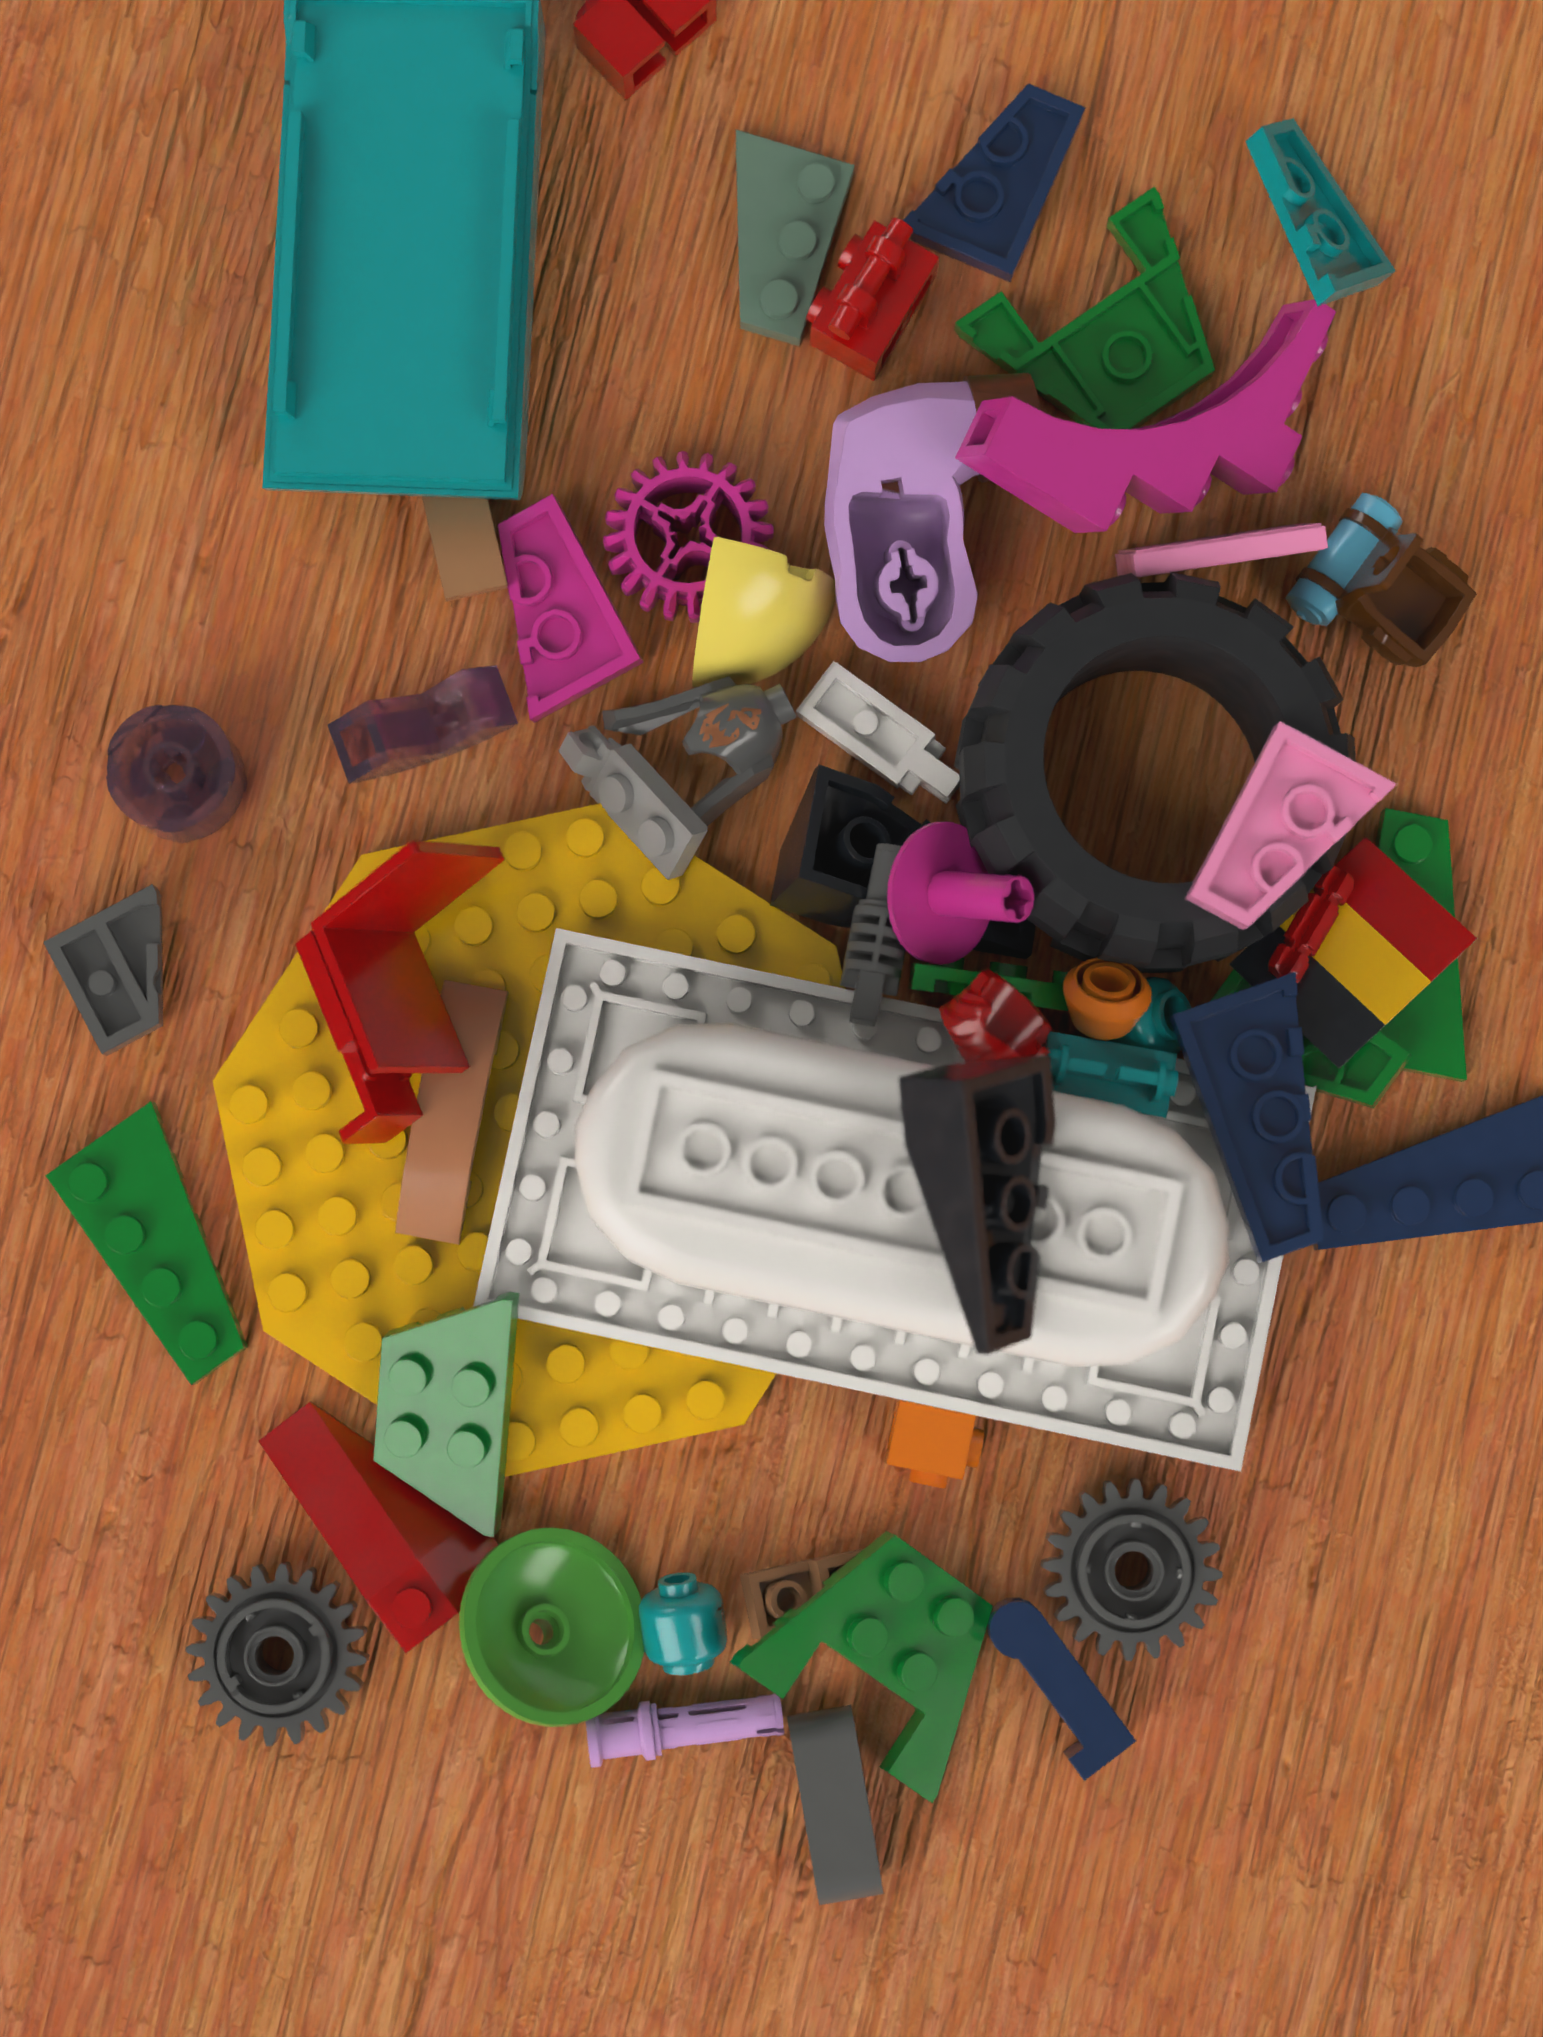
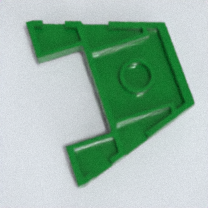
[954,186,1215,429]
[730,1531,993,1803]

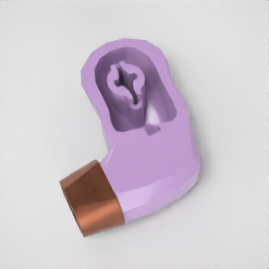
[824,373,1041,662]

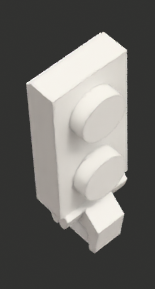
[796,661,960,804]

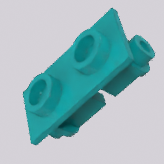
[1046,1031,1178,1118]

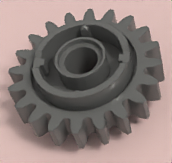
[1041,1478,1223,1661]
[186,1562,370,1746]

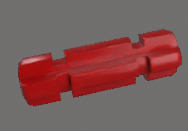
[1269,866,1354,983]

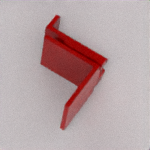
[295,840,504,1144]

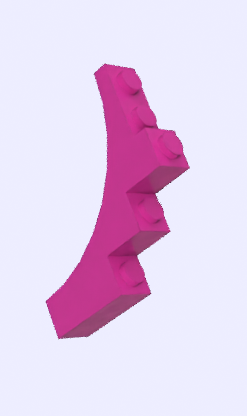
[955,299,1336,533]

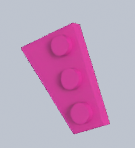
[498,494,644,723]

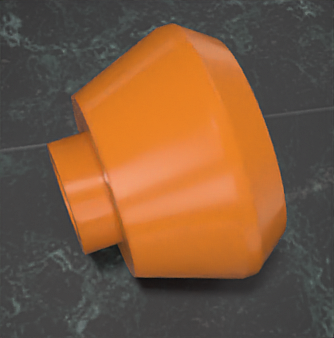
[1063,957,1152,1041]

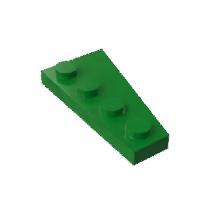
[45,1101,248,1385]

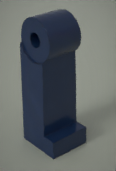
[987,1597,1136,1781]

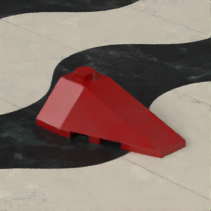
[258,1401,499,1653]

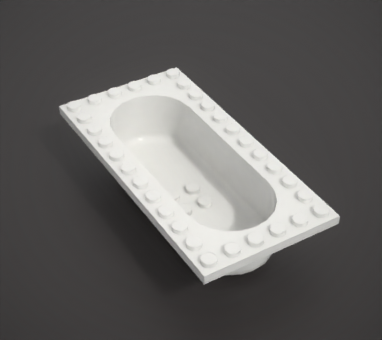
[473,928,1317,1472]

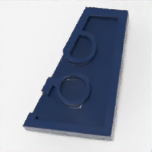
[903,83,1086,282]

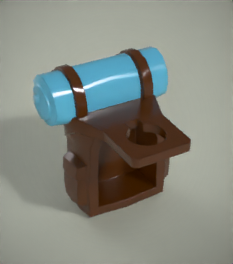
[1286,493,1477,667]

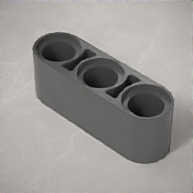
[787,1705,884,1905]

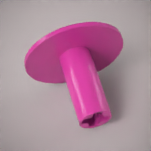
[887,822,1034,965]

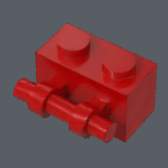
[806,218,940,382]

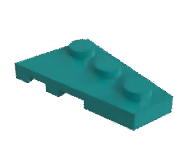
[1245,118,1396,306]

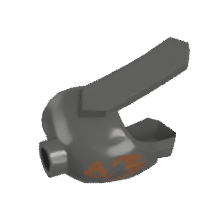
[602,676,797,827]

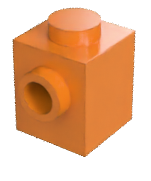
[884,1399,984,1489]

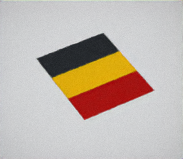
[1229,837,1477,1069]

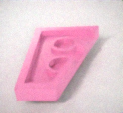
[1185,721,1397,930]

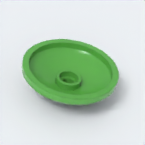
[459,1528,644,1727]

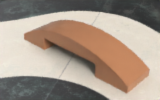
[395,980,509,1245]

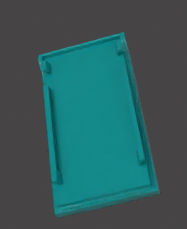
[262,0,546,500]

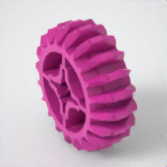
[603,451,774,623]

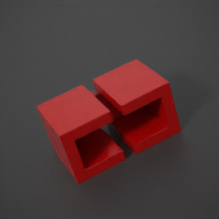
[573,0,717,101]

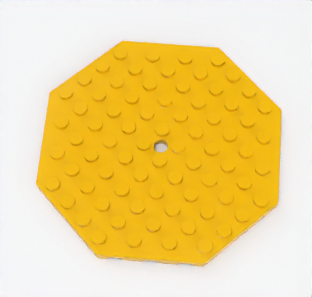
[212,803,846,1477]

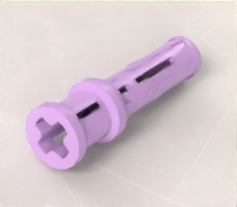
[586,1693,784,1768]

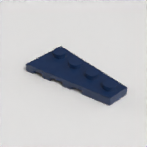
[1169,972,1324,1263]
[1313,1095,1543,1250]

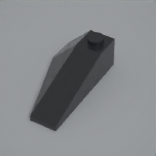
[770,765,1036,959]
[899,1055,1056,1355]

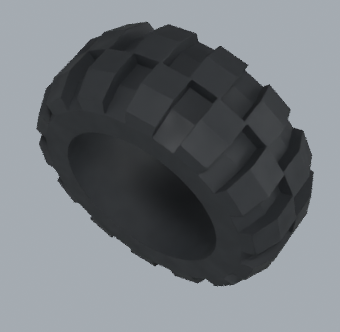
[954,572,1356,973]

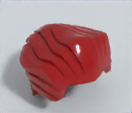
[939,969,1051,1063]

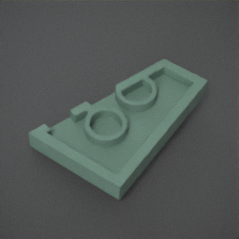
[736,130,854,347]

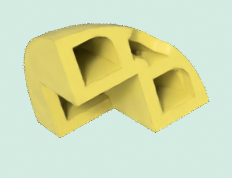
[692,536,836,687]

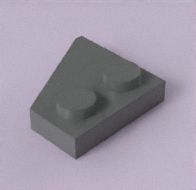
[43,884,163,1056]

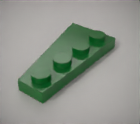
[1375,808,1467,1082]

